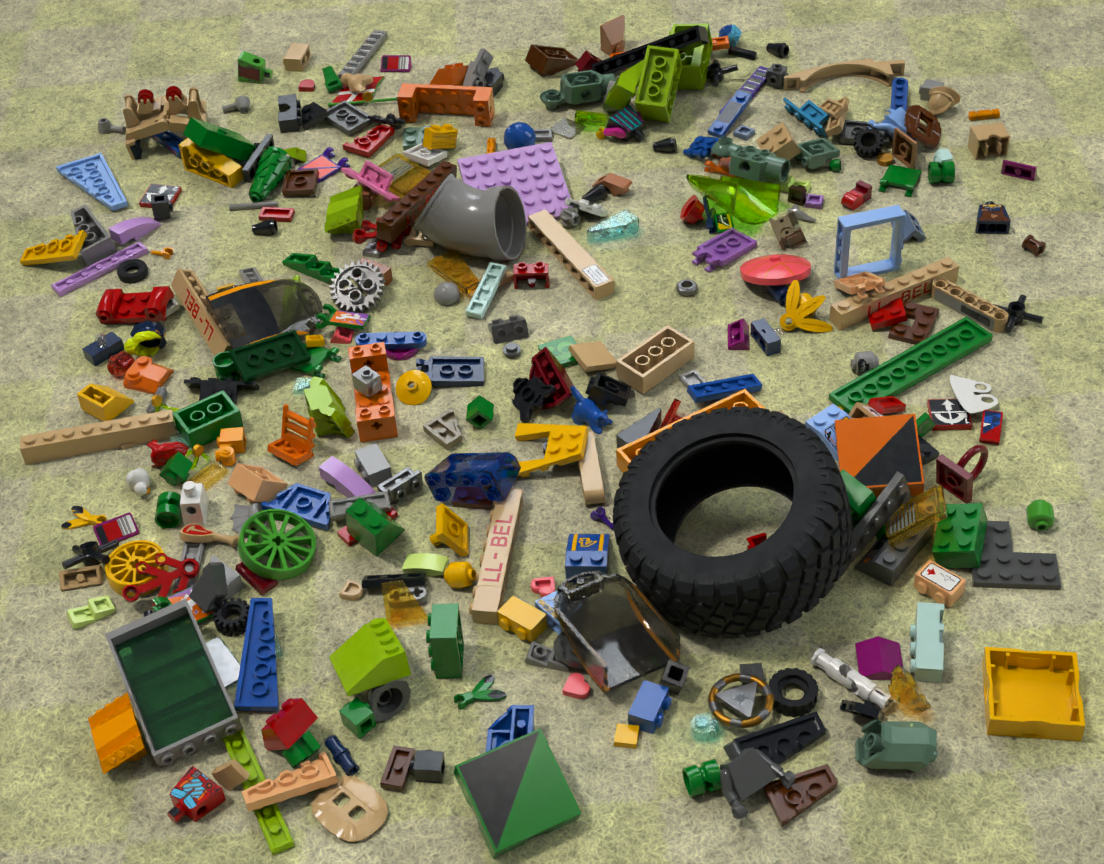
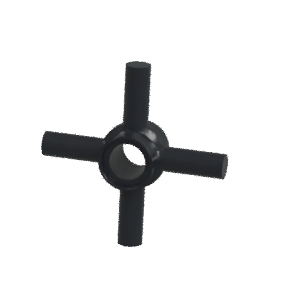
[706,59,738,87]
[993,294,1044,333]
[62,539,119,569]

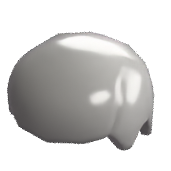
[434,282,460,306]

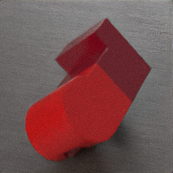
[841,180,872,210]

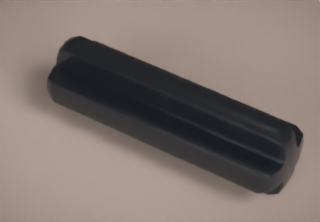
[728,46,757,60]

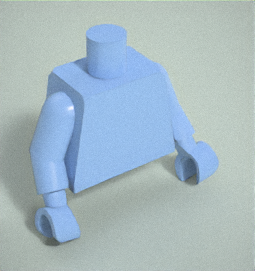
[867,107,917,141]

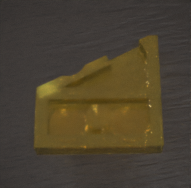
[381,580,428,625]

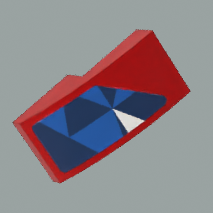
[979,410,1003,445]

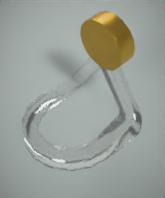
[361,91,380,116]

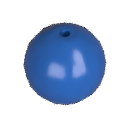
[504,122,536,150]

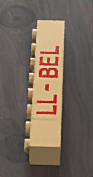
[830,257,959,330]
[171,268,237,356]
[469,488,523,625]

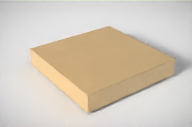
[568,341,616,372]

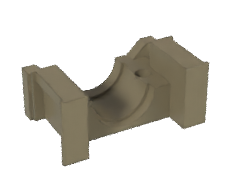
[769,208,807,250]

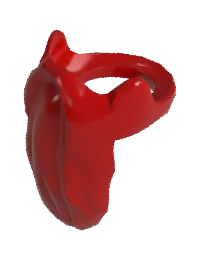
[147,440,188,467]

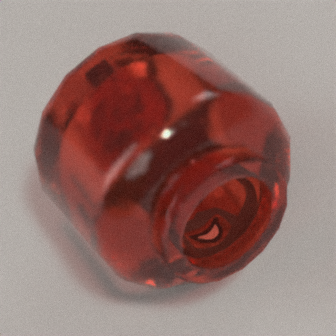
[107,351,135,378]

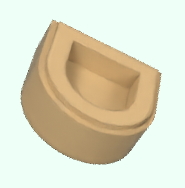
[339,579,364,601]

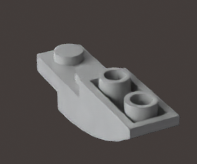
[463,48,494,87]

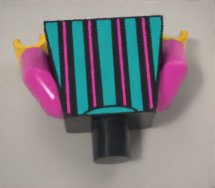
[596,105,645,142]

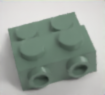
[795,138,840,169]

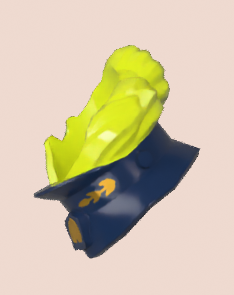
[124,321,167,357]

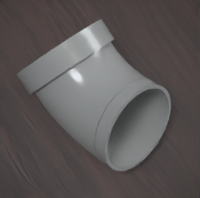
[414,174,527,261]

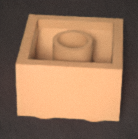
[227,463,288,503]

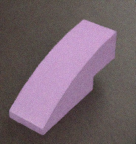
[108,217,161,245]
[319,456,376,498]

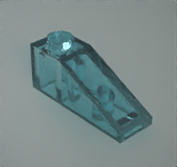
[587,209,639,244]

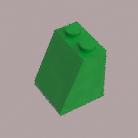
[345,497,405,557]

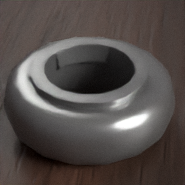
[676,279,698,296]

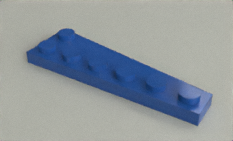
[234,598,279,711]

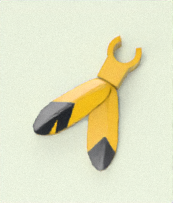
[61,506,108,529]

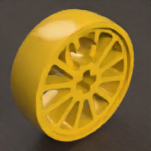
[105,540,169,597]

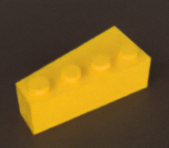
[178,138,244,188]

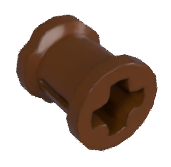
[1022,235,1046,256]

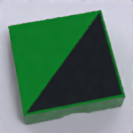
[454,728,581,858]

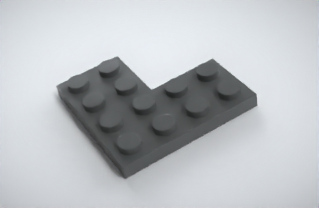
[971,521,1061,590]

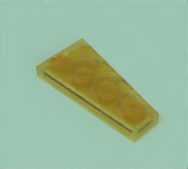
[427,250,479,294]

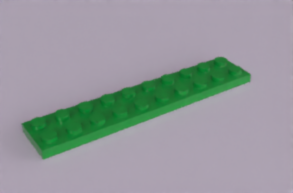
[828,316,993,414]

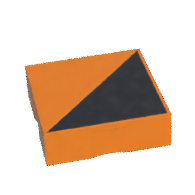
[835,413,924,497]

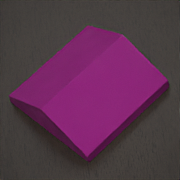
[855,636,904,680]

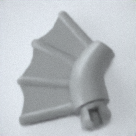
[230,503,268,534]

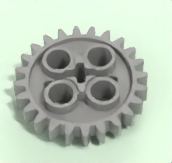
[329,260,386,313]

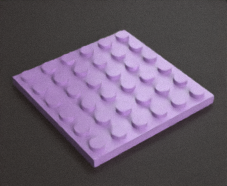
[457,142,574,226]

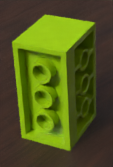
[669,23,713,90]
[635,45,682,123]

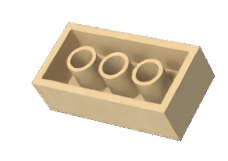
[616,325,695,394]

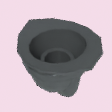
[367,680,411,721]

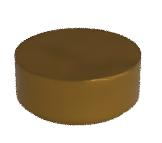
[877,152,894,166]

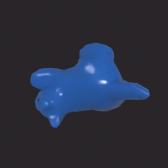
[571,386,613,434]

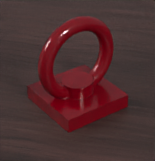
[936,444,989,504]

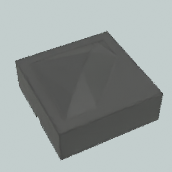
[739,663,764,685]

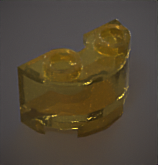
[888,665,931,713]

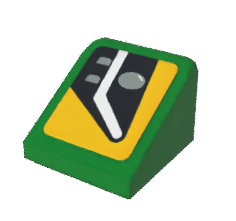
[714,212,734,234]

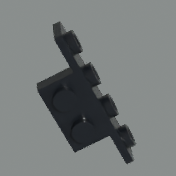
[184,377,260,404]

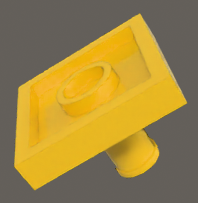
[429,503,469,557]

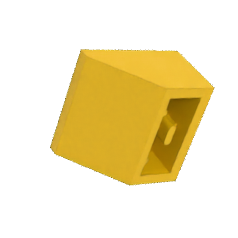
[77,383,134,421]

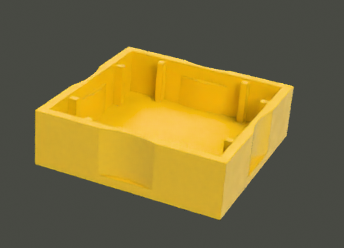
[982,647,1085,741]

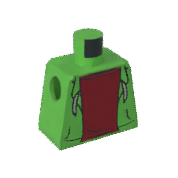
[238,51,273,84]

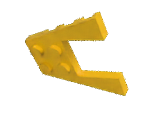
[505,423,589,482]

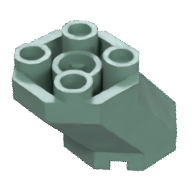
[855,718,938,772]

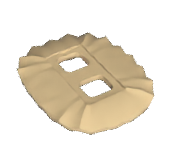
[311,775,388,842]

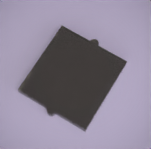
[550,118,586,140]

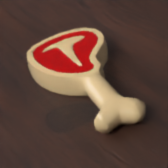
[180,523,239,547]

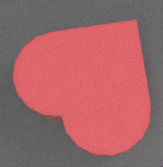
[531,576,555,597]
[562,673,590,699]

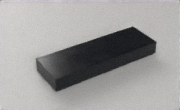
[362,573,426,588]

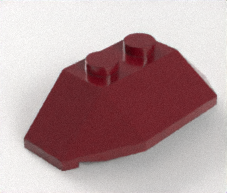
[529,346,574,409]

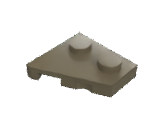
[423,408,462,450]

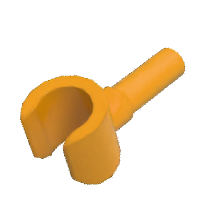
[151,247,173,259]

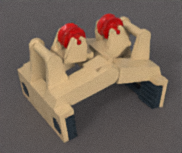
[123,86,208,160]

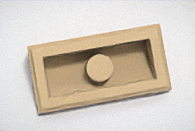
[59,565,103,591]

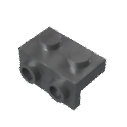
[488,315,529,344]
[377,467,423,504]

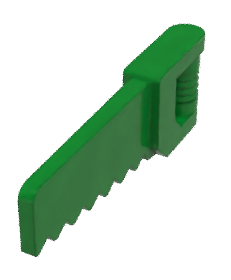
[322,66,343,93]

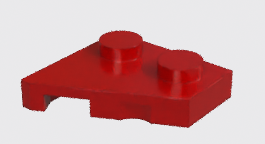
[868,297,908,331]

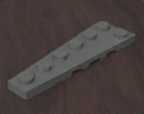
[840,471,911,576]

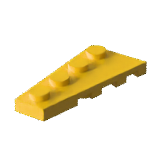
[19,230,87,266]

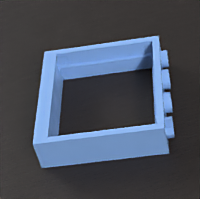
[834,205,907,279]

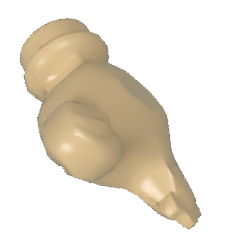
[341,73,373,93]

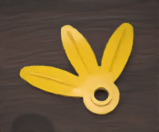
[780,280,833,332]

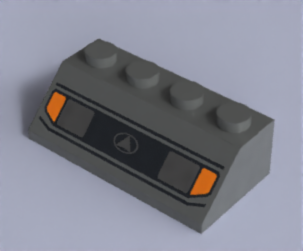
[855,511,935,587]

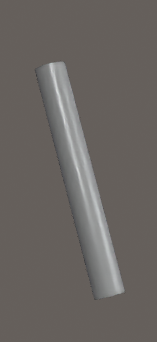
[229,201,279,211]

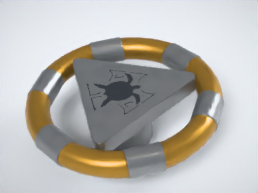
[708,673,774,729]

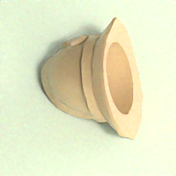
[927,86,961,115]

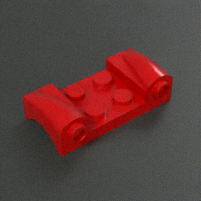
[96,286,174,324]

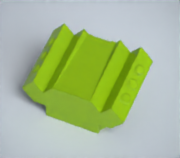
[325,185,364,234]
[303,376,355,438]

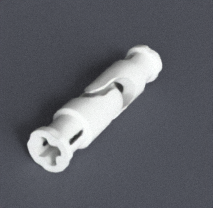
[810,648,894,712]

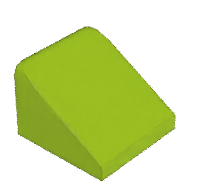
[284,147,306,162]

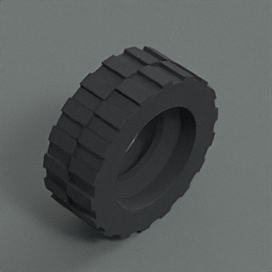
[769,668,818,717]

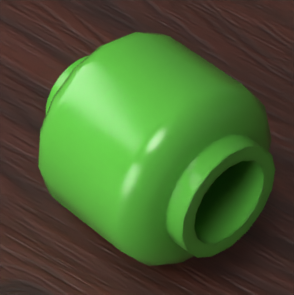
[1026,499,1055,531]

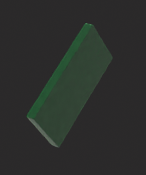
[228,329,311,383]

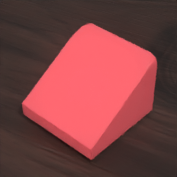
[330,326,354,344]

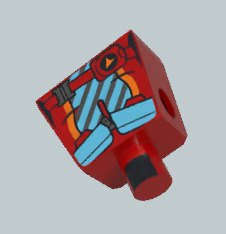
[167,766,226,823]

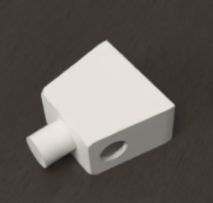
[180,481,209,527]

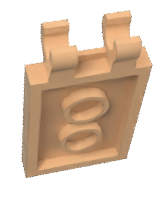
[833,271,885,299]

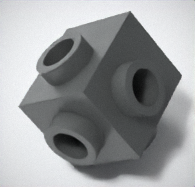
[765,63,789,89]

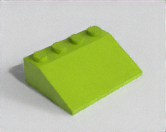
[329,618,411,697]

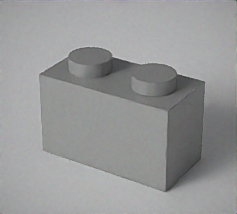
[353,443,392,487]

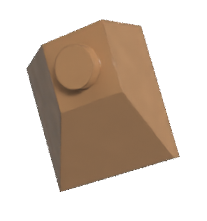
[600,15,625,56]
[892,128,919,169]

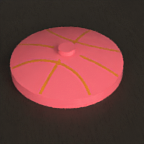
[740,254,811,285]

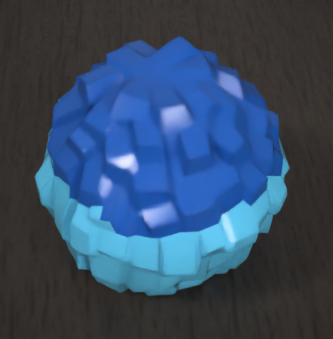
[718,24,742,47]

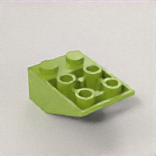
[605,60,644,111]

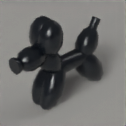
[367,113,406,129]

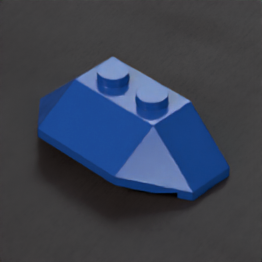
[486,705,534,752]

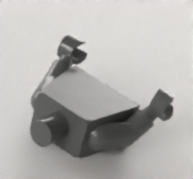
[720,740,795,819]

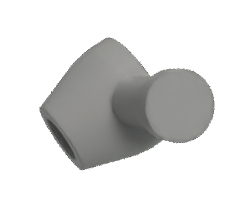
[222,96,250,113]
[98,118,126,134]

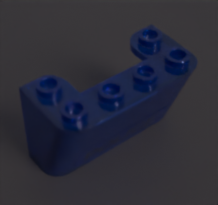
[424,452,521,502]

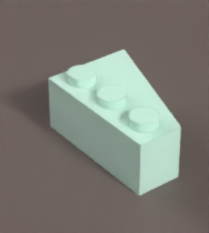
[909,602,944,683]

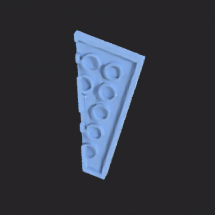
[56,153,128,211]

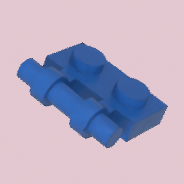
[683,136,718,159]

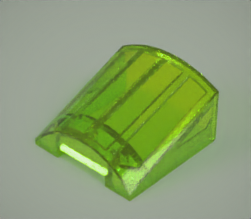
[686,174,781,225]

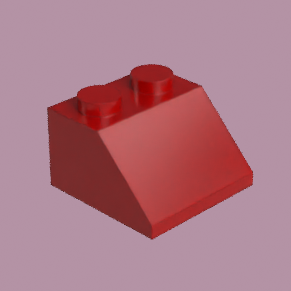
[261,698,318,751]

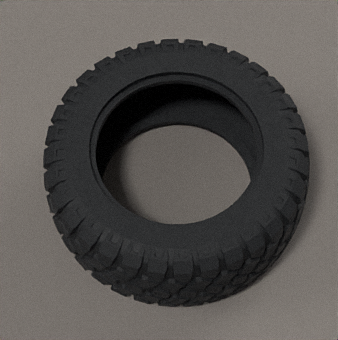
[613,407,852,639]

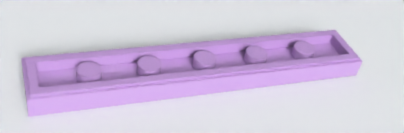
[51,242,149,297]

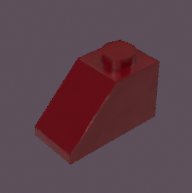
[575,50,602,72]

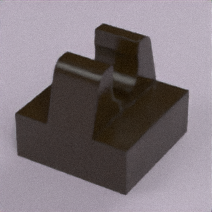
[788,185,807,206]

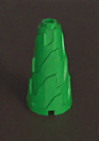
[249,146,293,202]

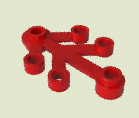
[352,218,411,252]
[122,553,200,606]

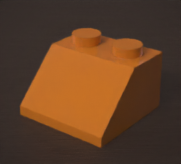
[430,63,469,86]

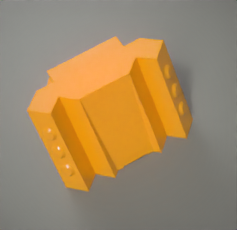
[88,692,148,774]

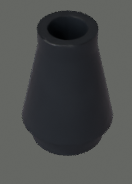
[766,43,789,58]
[653,137,677,153]
[582,184,607,203]
[252,219,278,235]

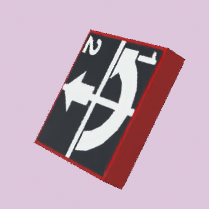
[139,184,182,208]
[927,399,972,431]

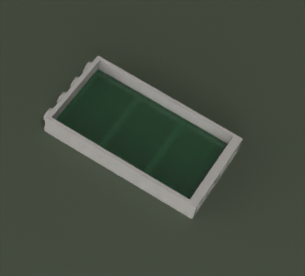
[105,599,243,767]

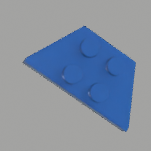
[261,483,332,531]

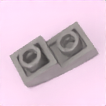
[524,641,570,672]

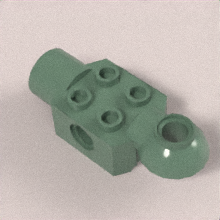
[540,70,616,110]
[711,137,790,182]

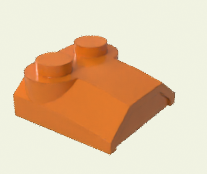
[123,356,174,394]

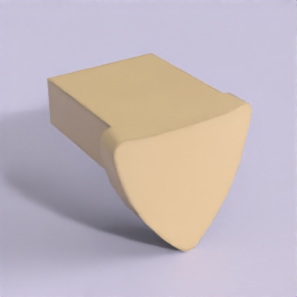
[212,759,250,791]

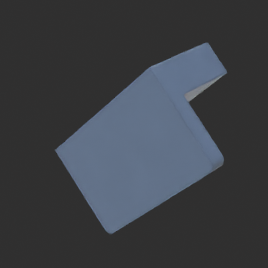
[891,209,926,244]

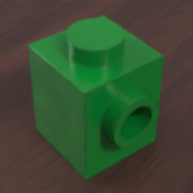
[466,395,494,429]
[159,451,194,486]
[339,697,377,739]

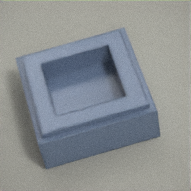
[733,125,755,141]

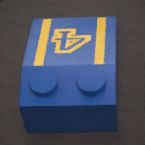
[565,534,610,582]

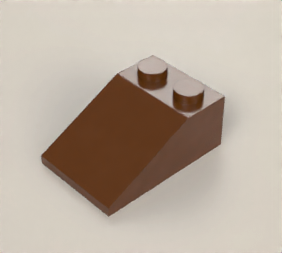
[525,44,578,76]

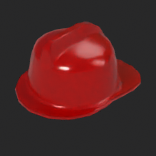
[680,195,705,224]

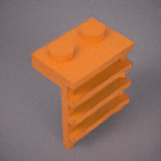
[267,404,316,466]

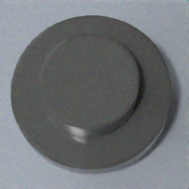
[503,343,521,358]

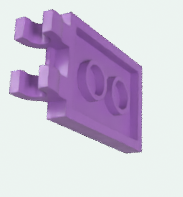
[692,227,757,273]

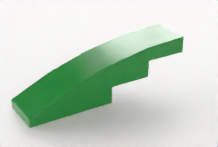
[282,253,343,283]

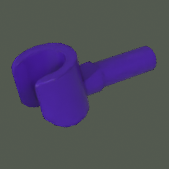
[590,507,614,530]

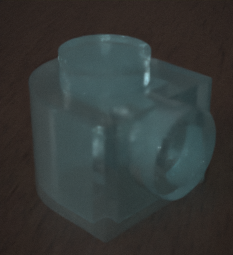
[691,712,719,743]

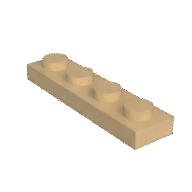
[826,96,849,137]

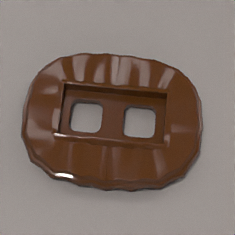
[904,105,942,149]

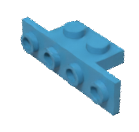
[783,98,829,137]

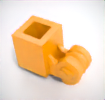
[215,427,247,466]

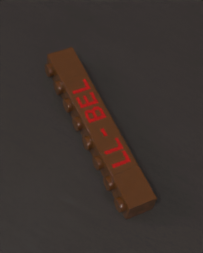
[376,161,457,243]

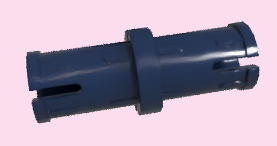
[324,735,359,776]

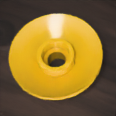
[395,370,432,405]

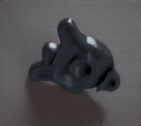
[512,376,556,423]

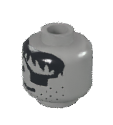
[851,351,879,376]

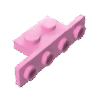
[341,161,400,202]

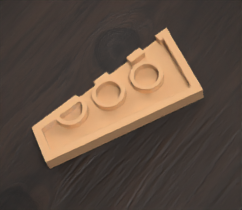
[241,751,338,812]

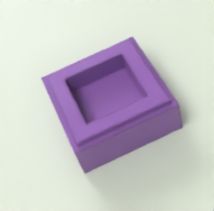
[804,194,824,209]

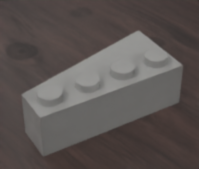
[71,204,117,267]

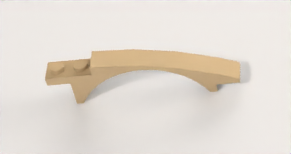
[783,59,905,93]

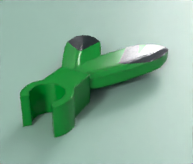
[454,675,506,710]

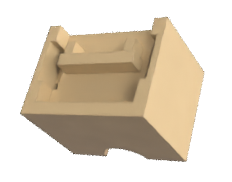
[968,122,1010,160]

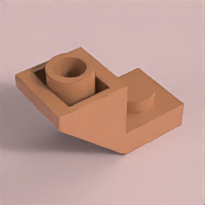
[592,172,633,196]

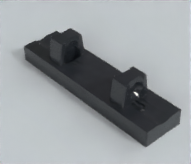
[240,134,275,183]

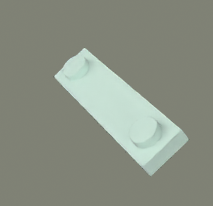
[465,262,507,319]

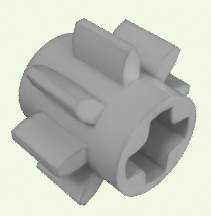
[559,206,580,228]

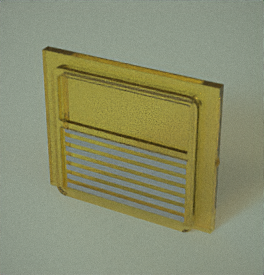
[378,154,431,199]
[886,485,947,547]

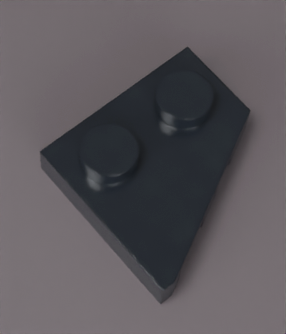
[301,102,330,130]
[840,700,884,721]

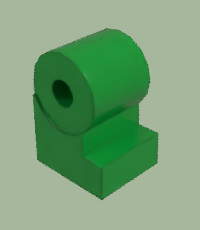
[282,731,321,769]

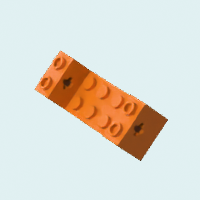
[397,83,495,126]
[348,342,398,443]

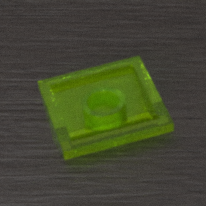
[575,110,607,126]

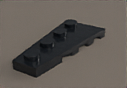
[733,711,826,765]

